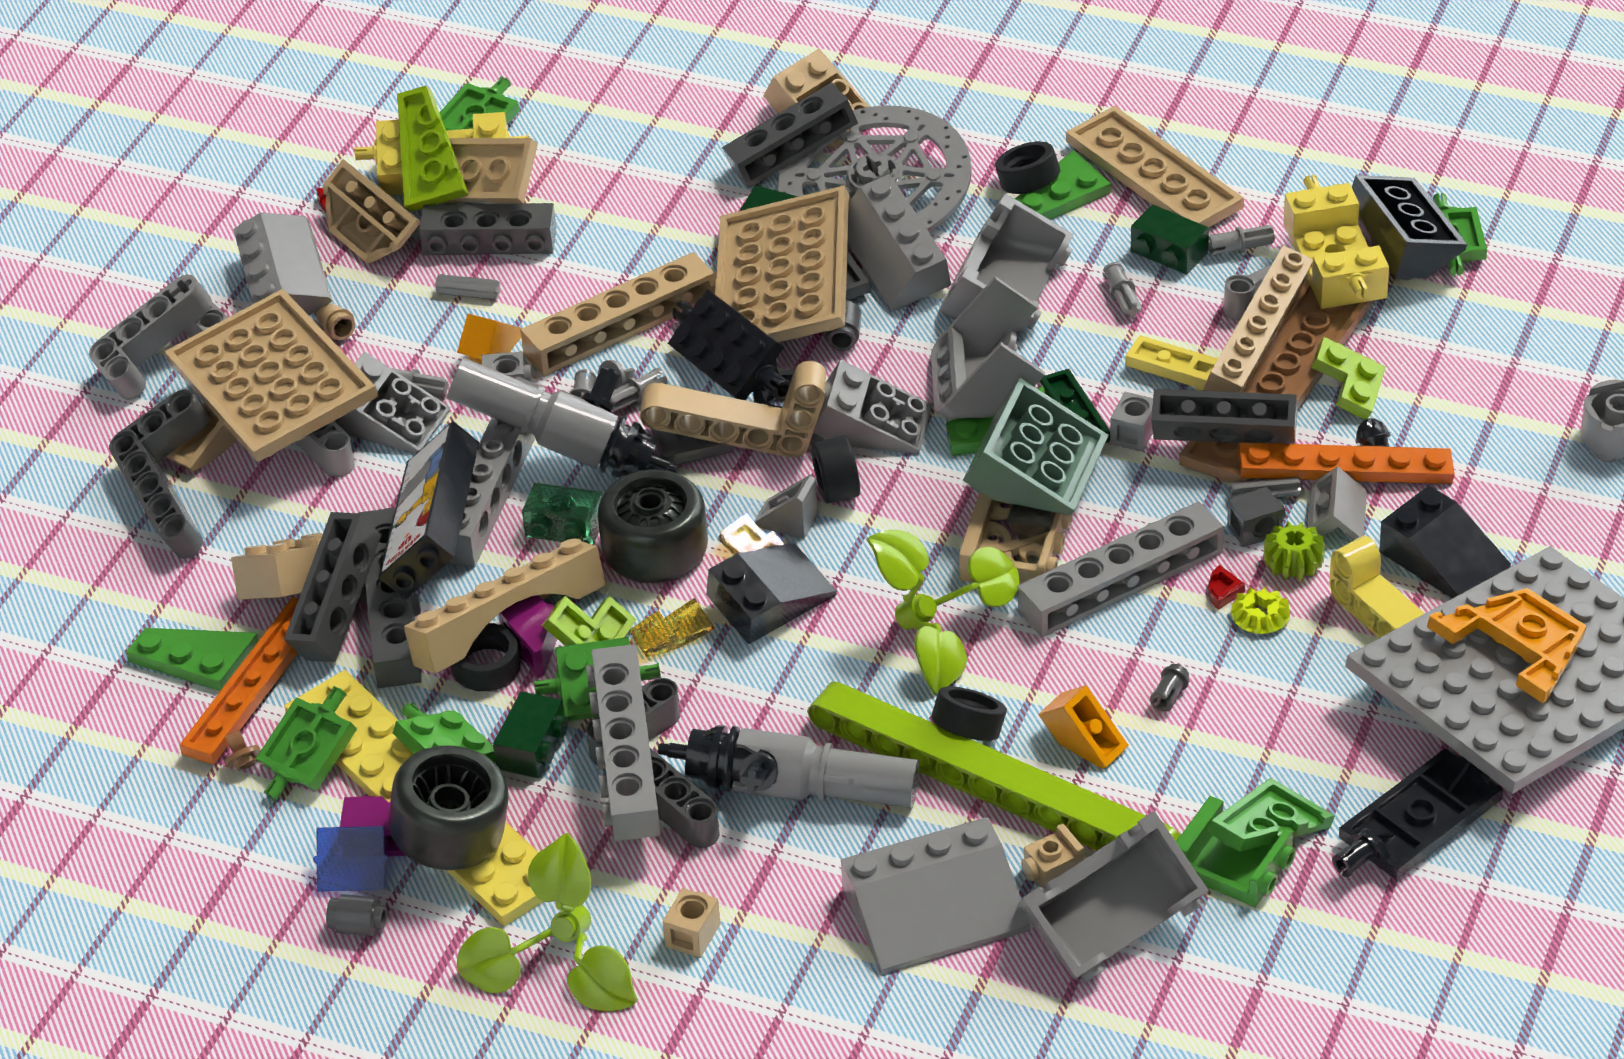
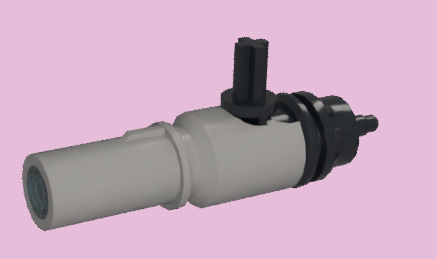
[446,357,679,478]
[658,725,919,808]

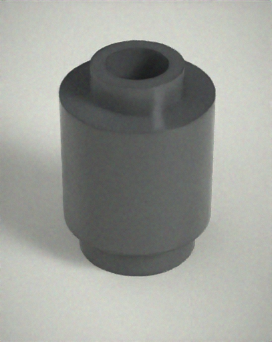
[825,301,862,350]
[326,894,387,936]

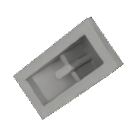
[753,474,818,539]

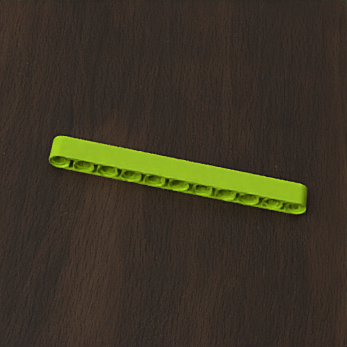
[807,681,1181,851]

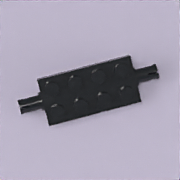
[667,289,791,401]
[1332,748,1503,880]

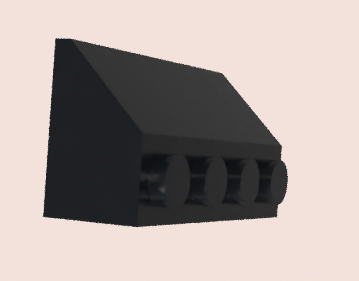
[1352,175,1467,280]

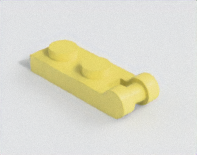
[1125,335,1218,391]

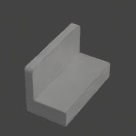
[1307,467,1367,540]

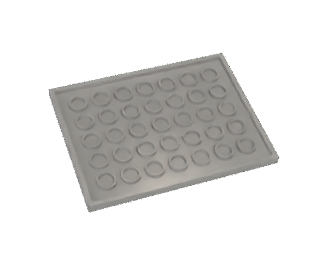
[1345,546,1624,794]

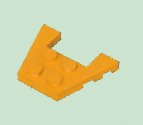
[1427,588,1587,703]

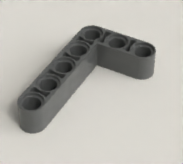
[109,389,210,559]
[586,678,720,848]

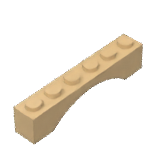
[404,539,606,674]

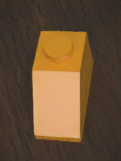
[457,313,522,364]
[1038,685,1129,769]

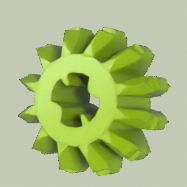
[1263,521,1325,581]

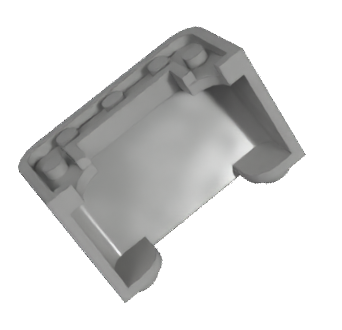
[939,193,1074,332]
[1018,811,1209,983]

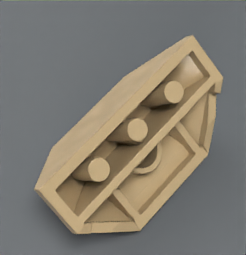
[323,159,421,264]

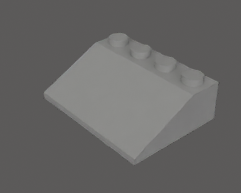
[841,817,1030,975]

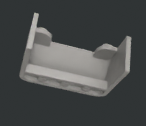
[931,276,1045,419]

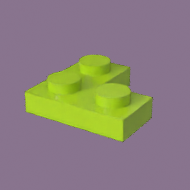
[1311,337,1386,420]
[541,596,637,646]

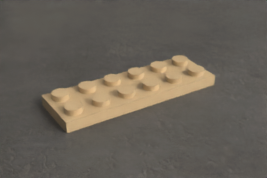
[1066,106,1244,227]

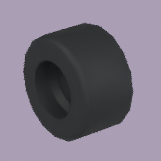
[811,436,860,504]

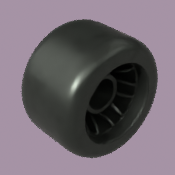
[598,469,708,583]
[389,745,509,870]

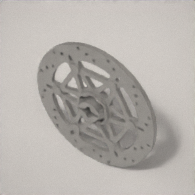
[778,105,972,251]

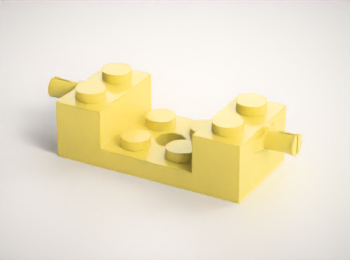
[354,112,529,196]
[1283,175,1389,309]

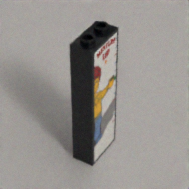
[378,421,479,600]

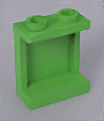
[1176,796,1296,908]

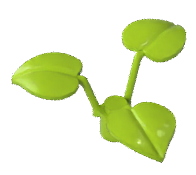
[866,530,1020,695]
[457,833,638,1011]

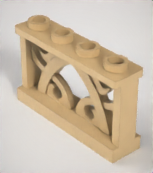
[959,493,1073,584]

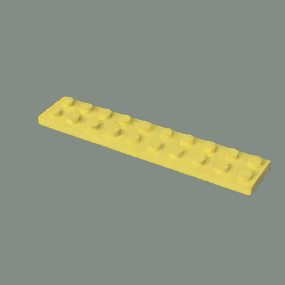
[284,670,544,927]

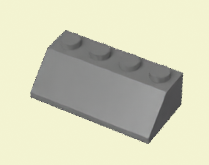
[848,174,951,312]
[233,212,332,316]

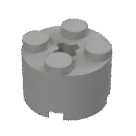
[1580,379,1624,462]

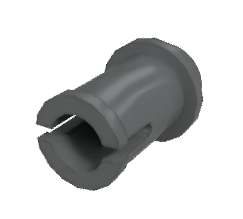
[1150,664,1190,712]

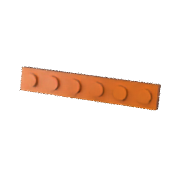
[1237,442,1455,484]
[179,597,299,765]

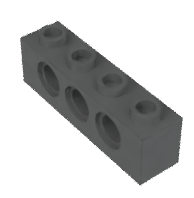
[722,82,858,189]
[419,203,557,255]
[1151,389,1297,444]
[284,512,381,662]

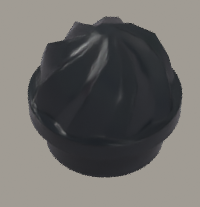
[1355,418,1391,447]

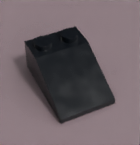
[1379,485,1511,599]
[706,542,837,644]

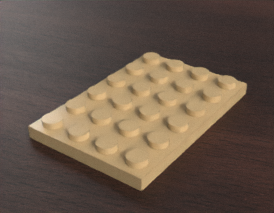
[715,185,849,342]
[164,289,379,462]

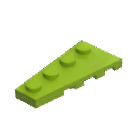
[397,85,469,212]

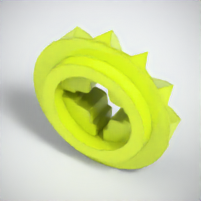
[1231,586,1290,634]

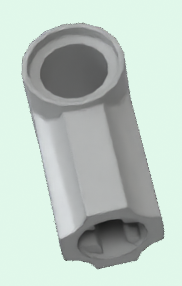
[1223,264,1272,320]

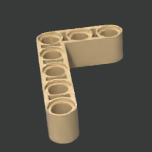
[640,361,826,458]

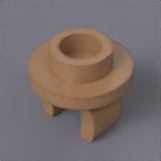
[224,730,261,771]

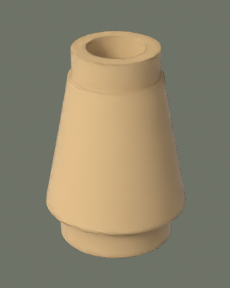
[314,303,355,340]

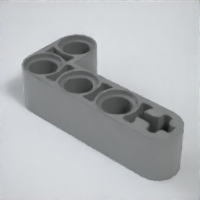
[89,274,212,400]

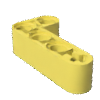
[1329,535,1425,638]

